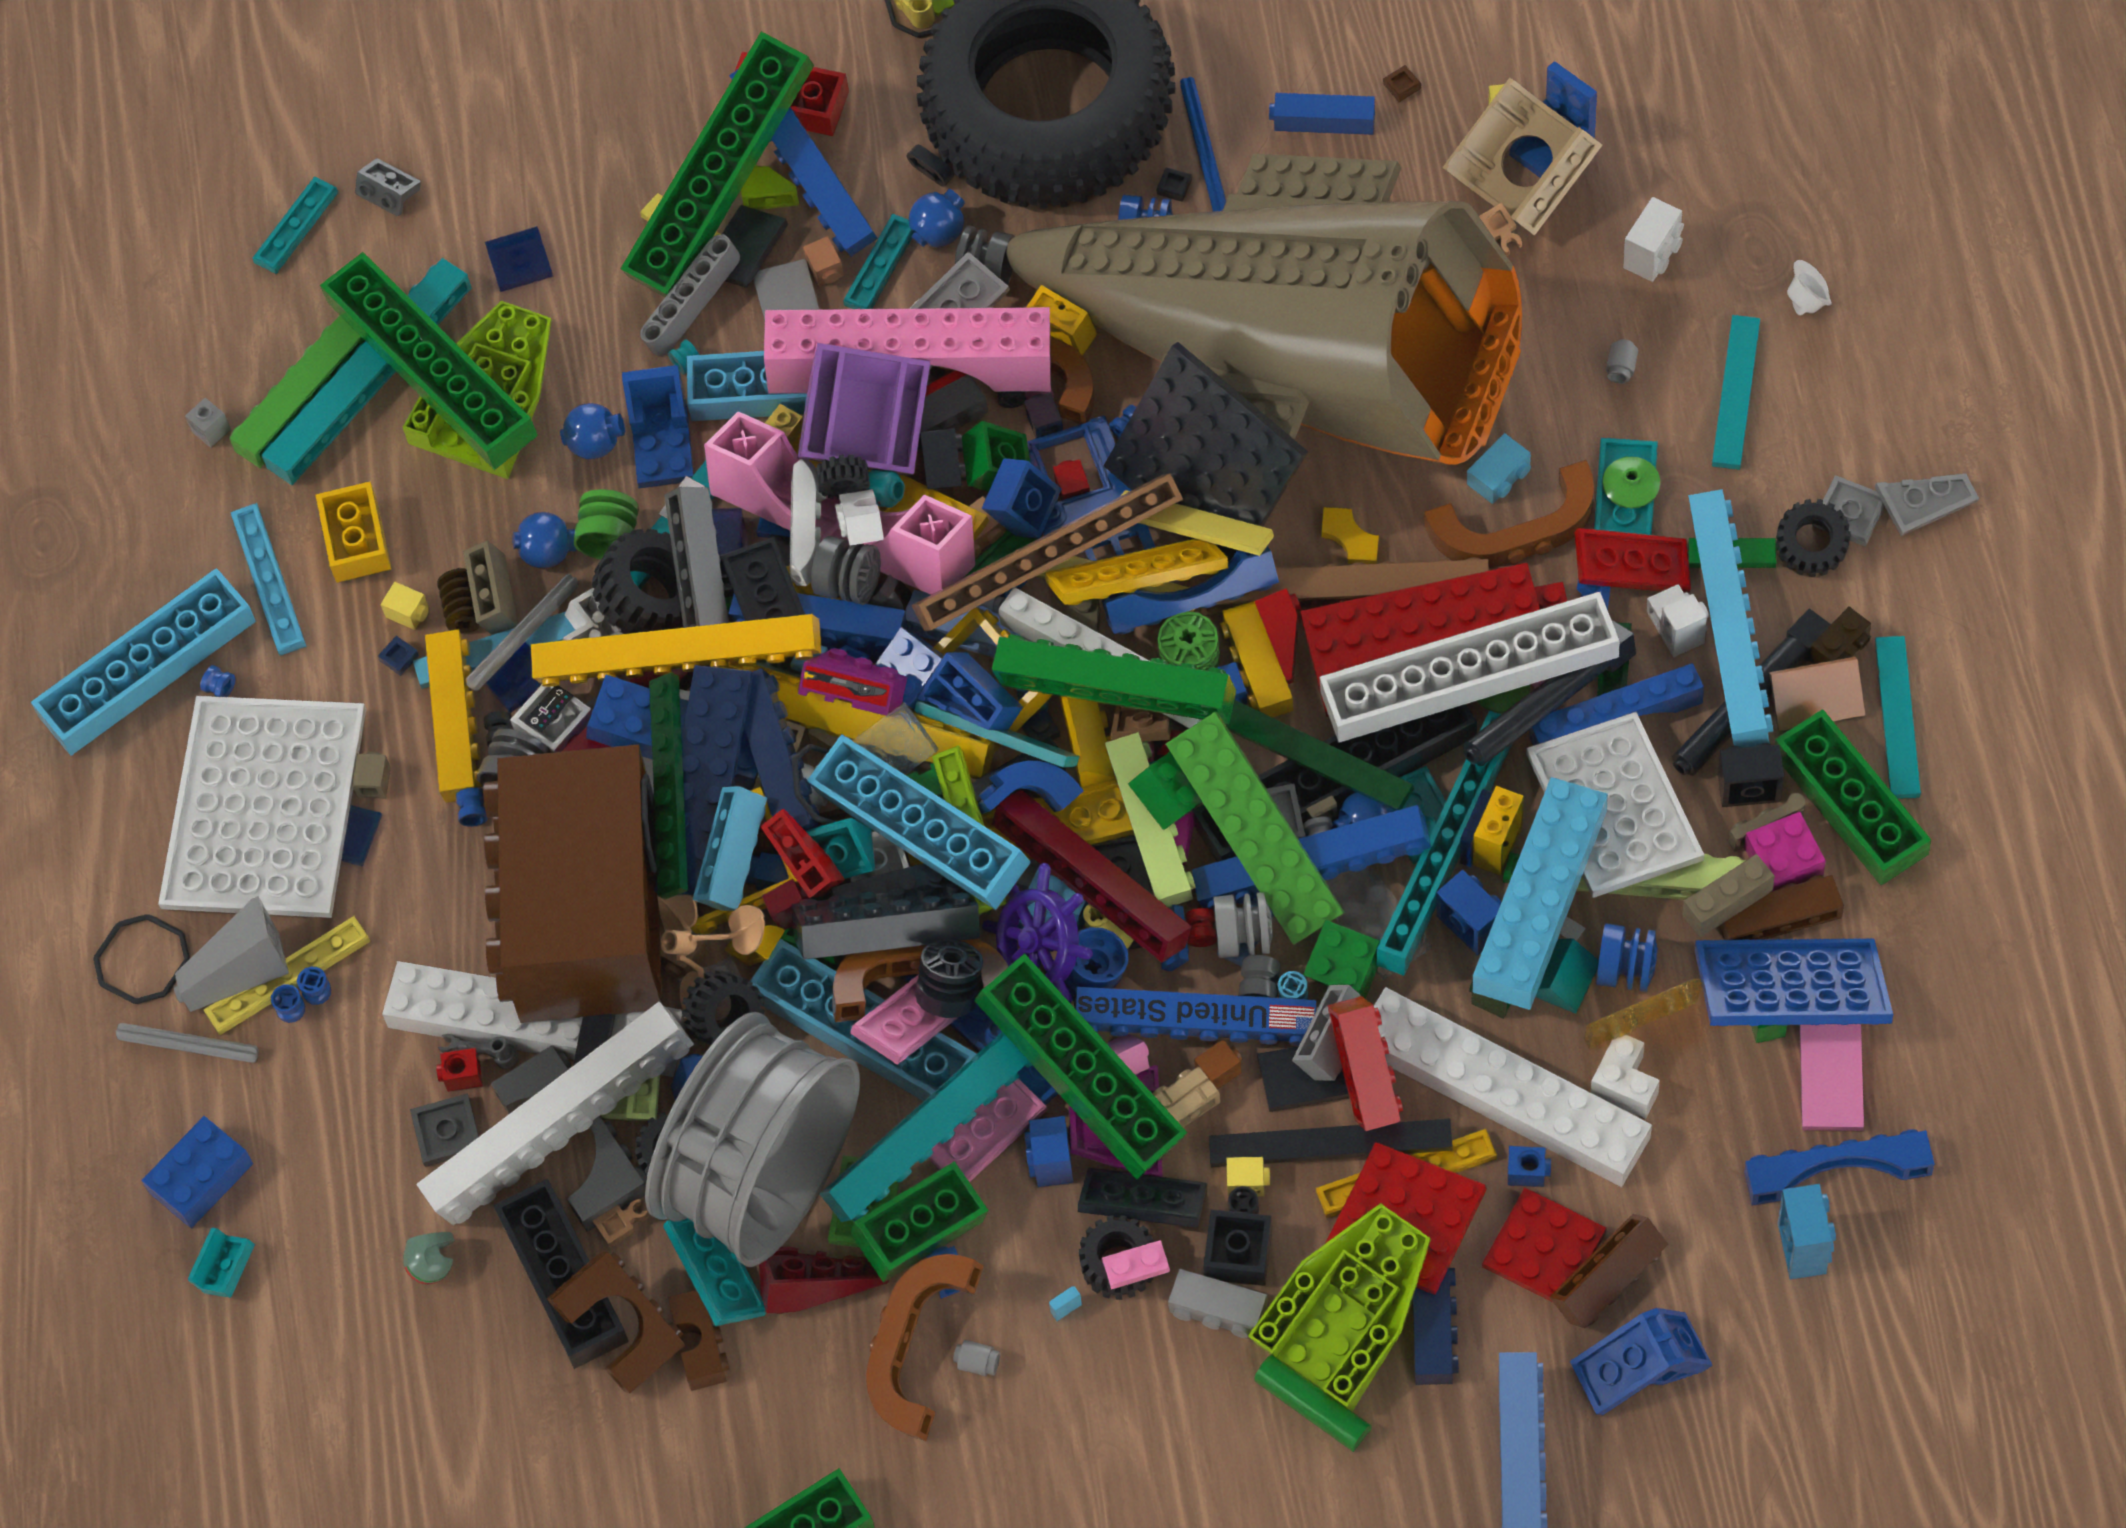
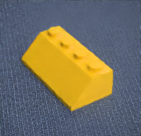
[1059,696,1116,788]

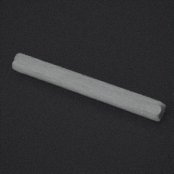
[116,1023,259,1063]

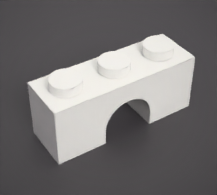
[835,489,884,545]

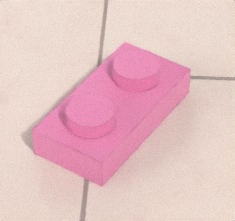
[1102,1240,1170,1290]

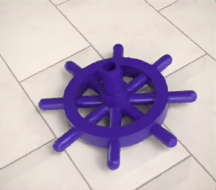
[982,863,1093,1004]

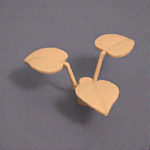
[657,895,765,1021]

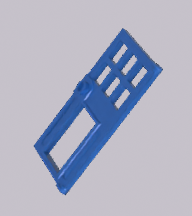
[1027,416,1156,561]

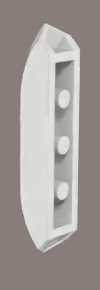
[790,459,826,586]

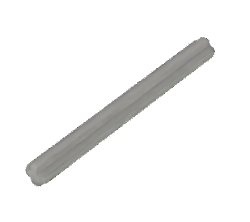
[466,574,578,691]

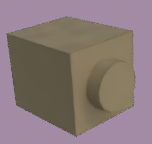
[352,752,391,799]

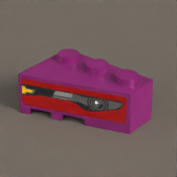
[798,648,907,716]

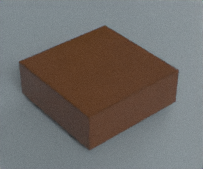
[1383,65,1421,102]

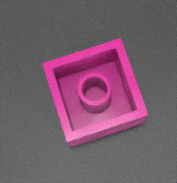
[1744,812,1826,891]

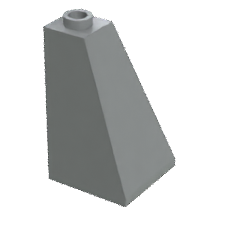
[174,896,289,1012]

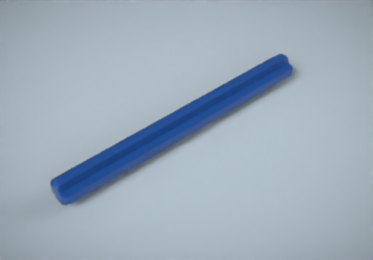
[1180,77,1226,211]

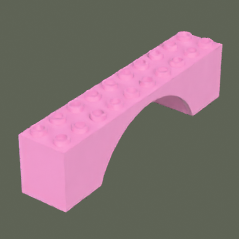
[764,307,1051,394]
[704,411,975,595]

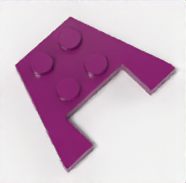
[1069,1065,1163,1177]

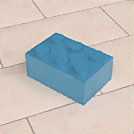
[1778,1184,1836,1280]

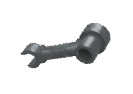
[438,1034,519,1069]

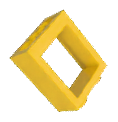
[1026,285,1097,356]
[1473,786,1524,876]

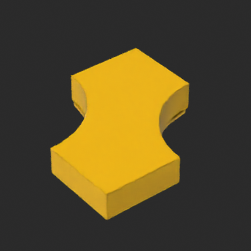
[1321,507,1379,565]

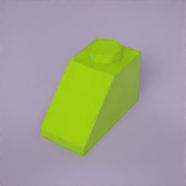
[741,165,799,210]

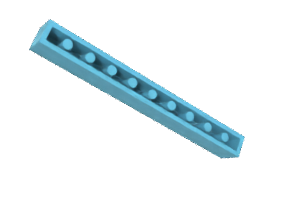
[1688,489,1774,748]

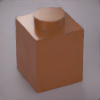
[1194,1040,1243,1090]

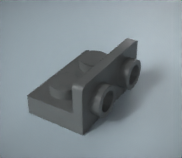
[355,158,421,216]

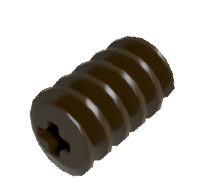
[437,568,480,633]

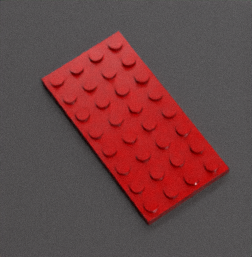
[1300,563,1540,717]

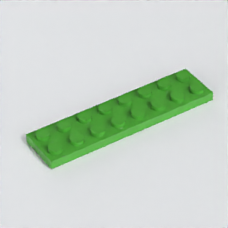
[1166,711,1345,945]

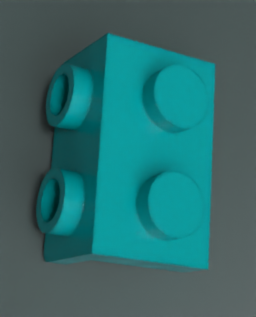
[188,1227,255,1298]

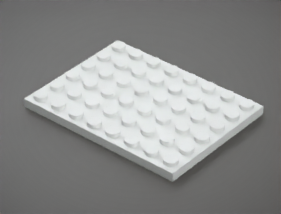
[158,696,366,918]

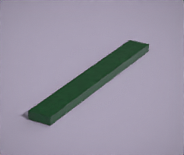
[1225,700,1415,811]

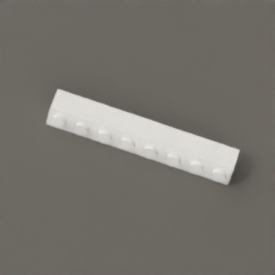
[999,587,1201,728]

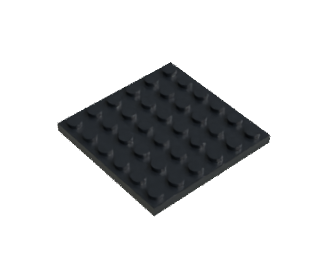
[1103,342,1308,562]

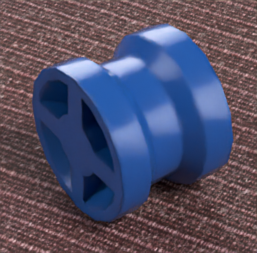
[200,665,236,697]

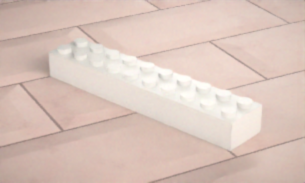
[1319,592,1620,742]
[382,961,686,1077]
[1374,987,1652,1187]
[416,1002,694,1226]

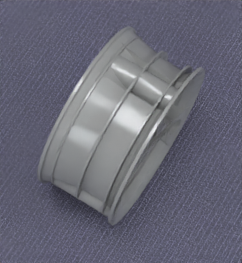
[645,1012,860,1267]

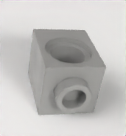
[185,398,231,448]

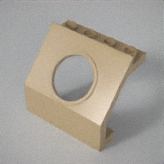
[1442,78,1602,236]

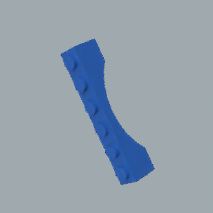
[1102,546,1279,634]
[1529,663,1704,746]
[1744,1129,1935,1206]

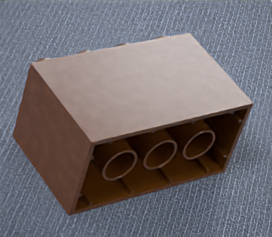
[483,744,662,1023]

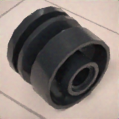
[915,939,983,1018]

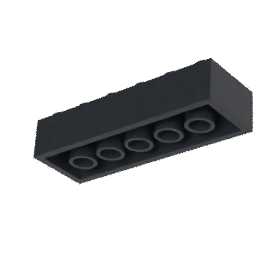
[791,882,980,960]
[493,1178,629,1369]

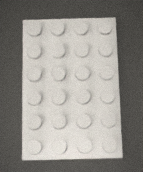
[1526,712,1704,898]

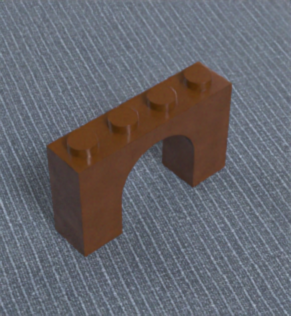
[547,1251,685,1393]

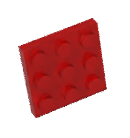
[1482,1187,1606,1302]

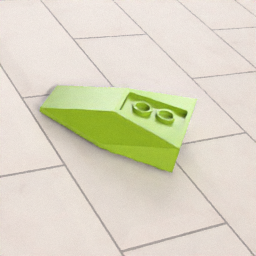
[402,301,552,479]
[1248,1203,1431,1412]

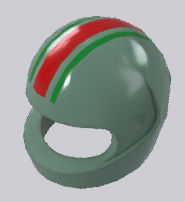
[403,1232,455,1285]

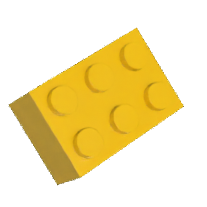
[315,481,392,583]

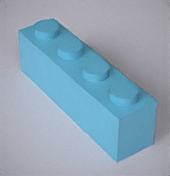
[693,786,767,911]

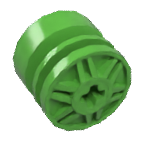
[574,489,639,559]
[1157,611,1220,671]

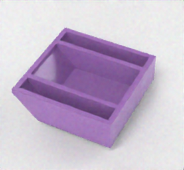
[798,343,930,476]

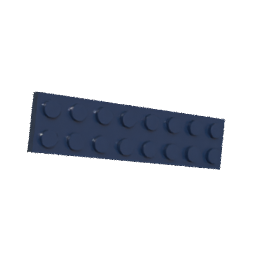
[654,665,754,897]

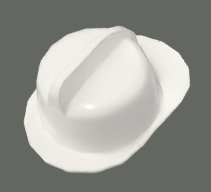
[1787,260,1832,315]

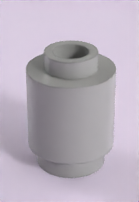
[1606,339,1639,384]
[953,1340,1001,1377]

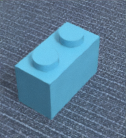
[1467,433,1531,504]

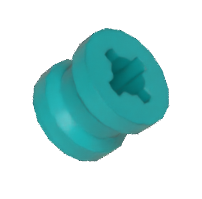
[667,339,700,375]

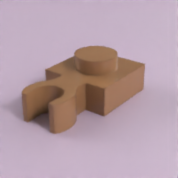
[593,1199,650,1248]

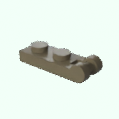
[1729,793,1806,852]

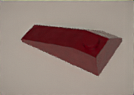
[759,1246,889,1314]

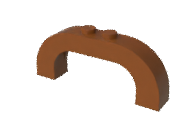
[930,335,1095,424]
[1424,460,1594,568]
[832,939,1008,1022]
[866,1254,984,1441]

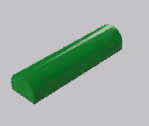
[1254,1355,1372,1452]

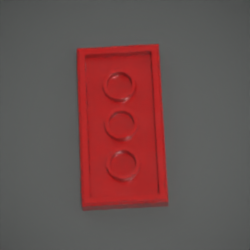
[1574,528,1691,593]

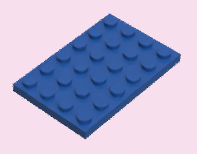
[1695,938,1893,1026]

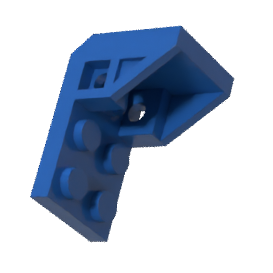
[1509,61,1597,178]
[622,365,694,489]
[1570,1308,1713,1416]

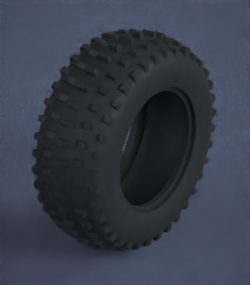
[916,0,1176,209]

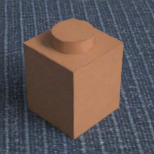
[803,236,844,287]

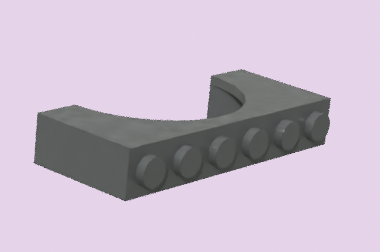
[491,1046,647,1232]

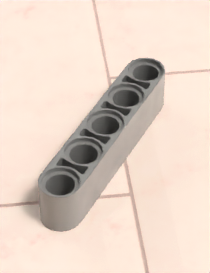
[640,234,740,356]

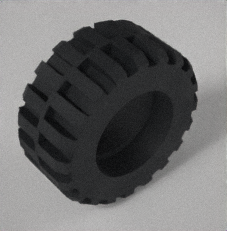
[592,529,684,634]

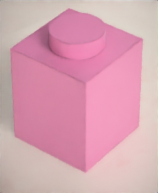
[1107,1033,1150,1075]

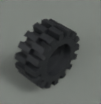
[816,455,870,499]

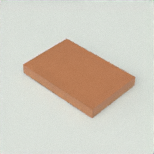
[1769,657,1865,731]

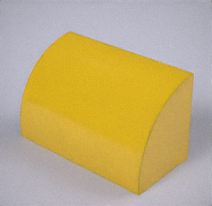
[725,925,785,966]

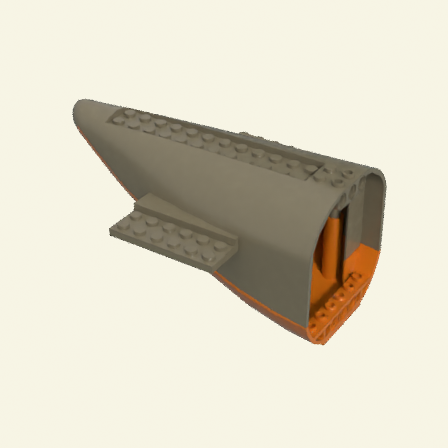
[1006,153,1522,465]

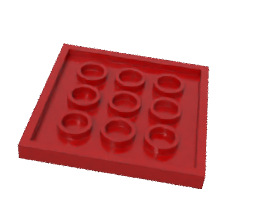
[1325,1142,1487,1295]

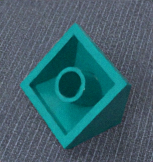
[806,818,875,879]
[1536,938,1599,1014]

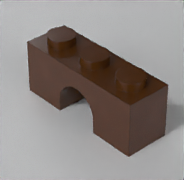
[668,1290,730,1391]

